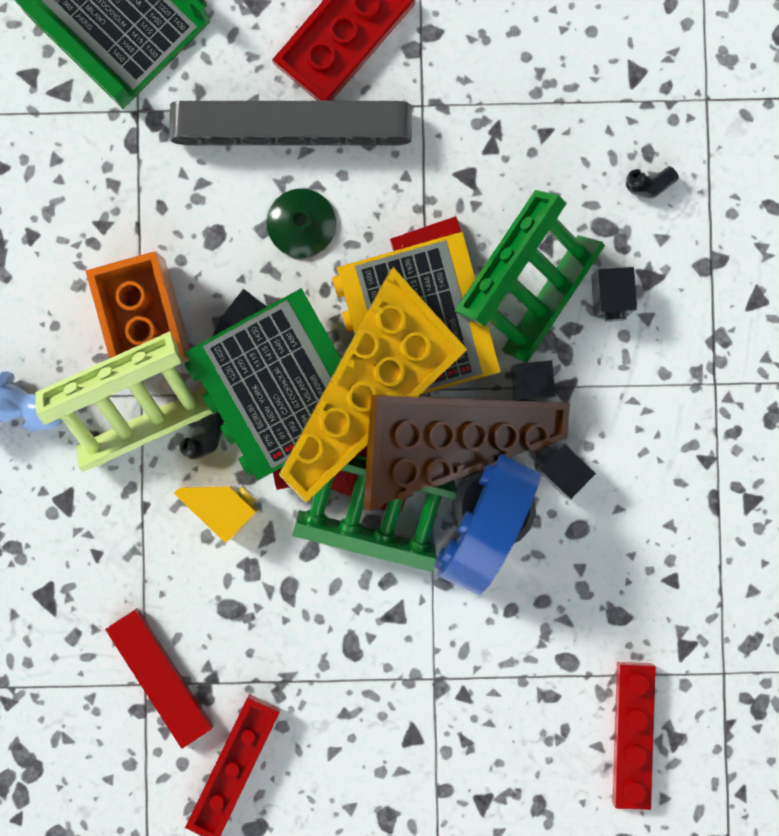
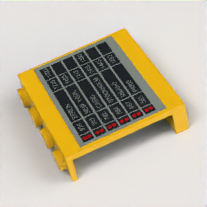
[332,232,501,395]

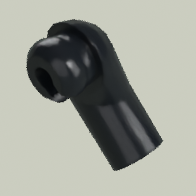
[626,166,679,198]
[179,415,225,459]

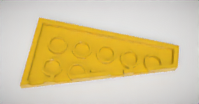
[279,267,467,502]

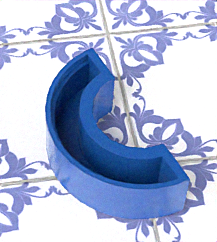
[434,454,541,596]

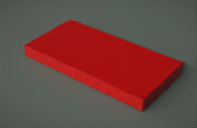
[272,0,415,101]

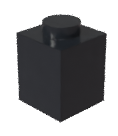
[591,267,637,322]
[511,360,556,401]
[535,443,596,500]

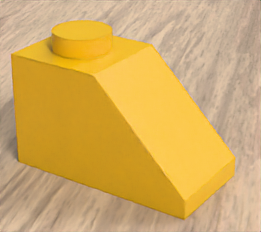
[174,485,260,543]

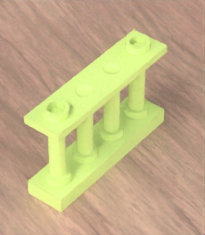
[35,332,212,472]

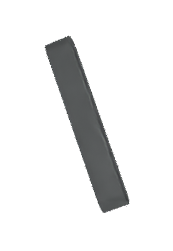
[169,101,412,146]

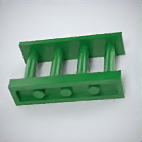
[454,190,605,363]
[292,455,457,572]

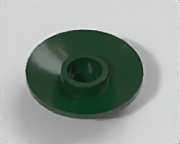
[267,188,336,258]

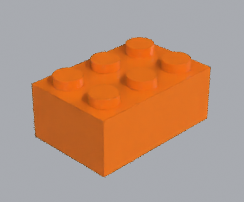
[85,251,190,363]

